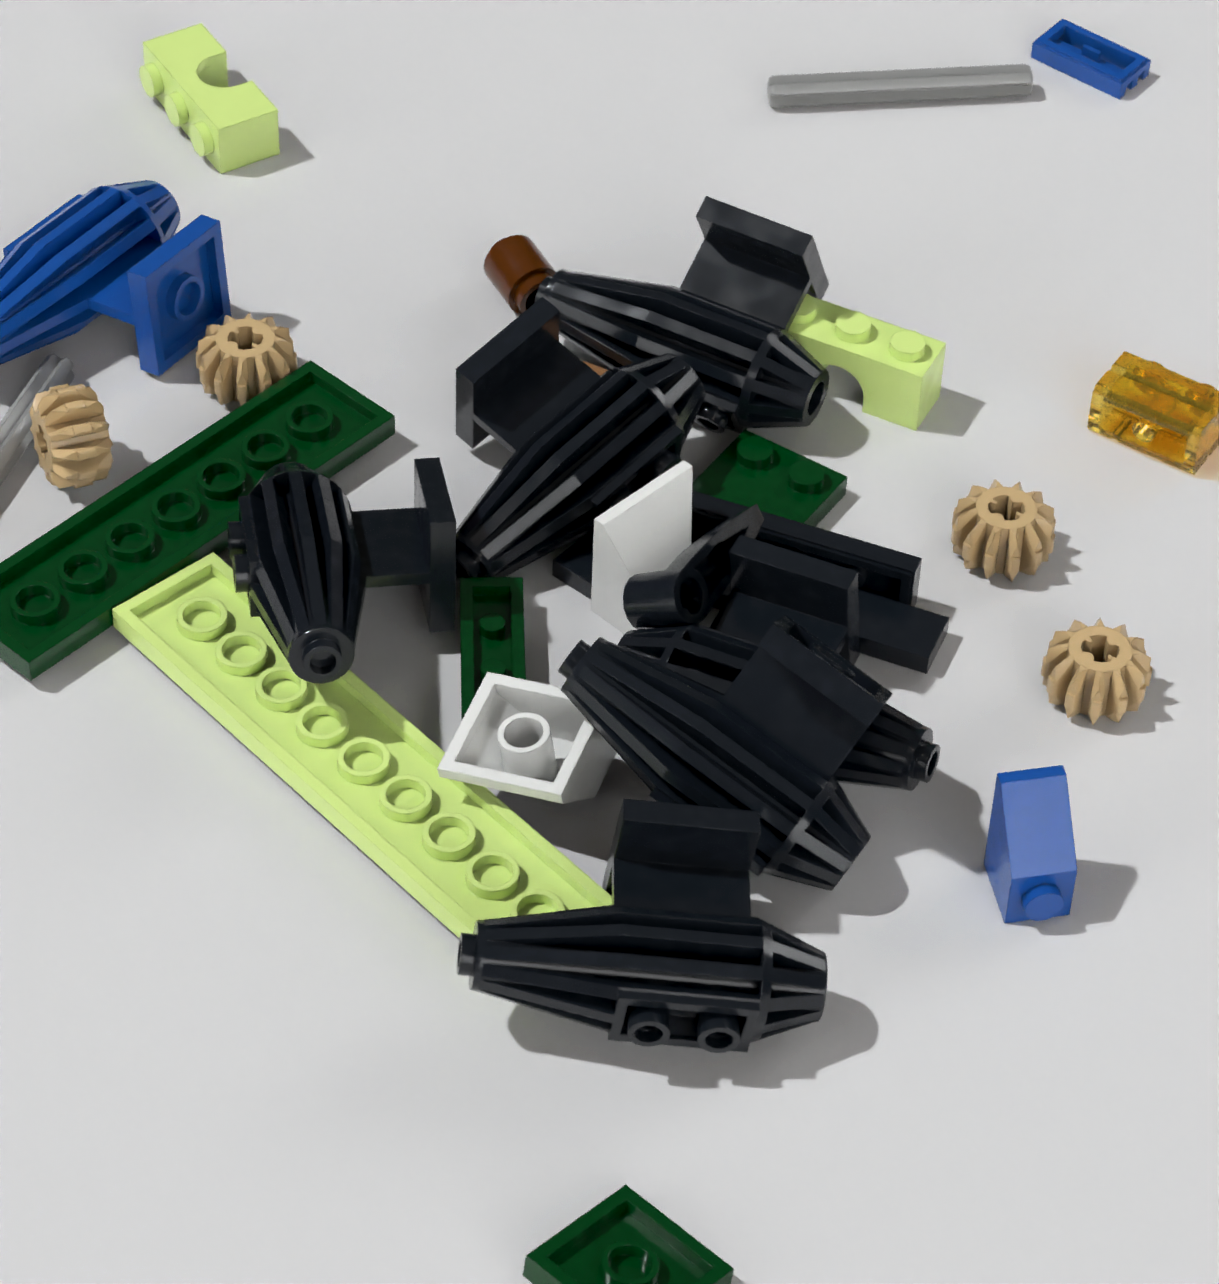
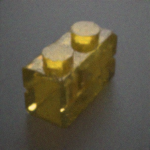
[1087,351,1219,475]

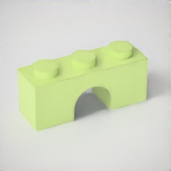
[139,23,280,174]
[788,294,946,431]

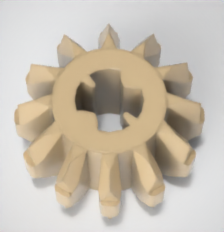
[195,312,297,405]
[29,384,113,489]
[951,479,1056,582]
[1041,618,1152,725]

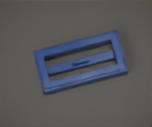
[1031,19,1151,100]

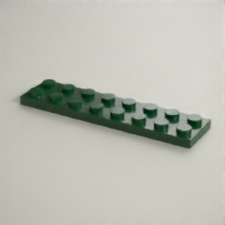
[0,360,395,681]

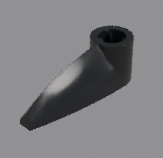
[623,504,764,630]

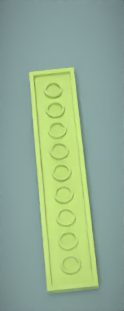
[112,552,612,939]

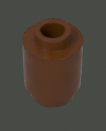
[484,235,556,314]

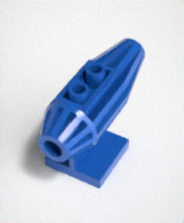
[0,180,232,376]

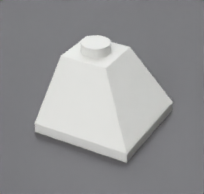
[591,460,693,634]
[437,672,617,804]

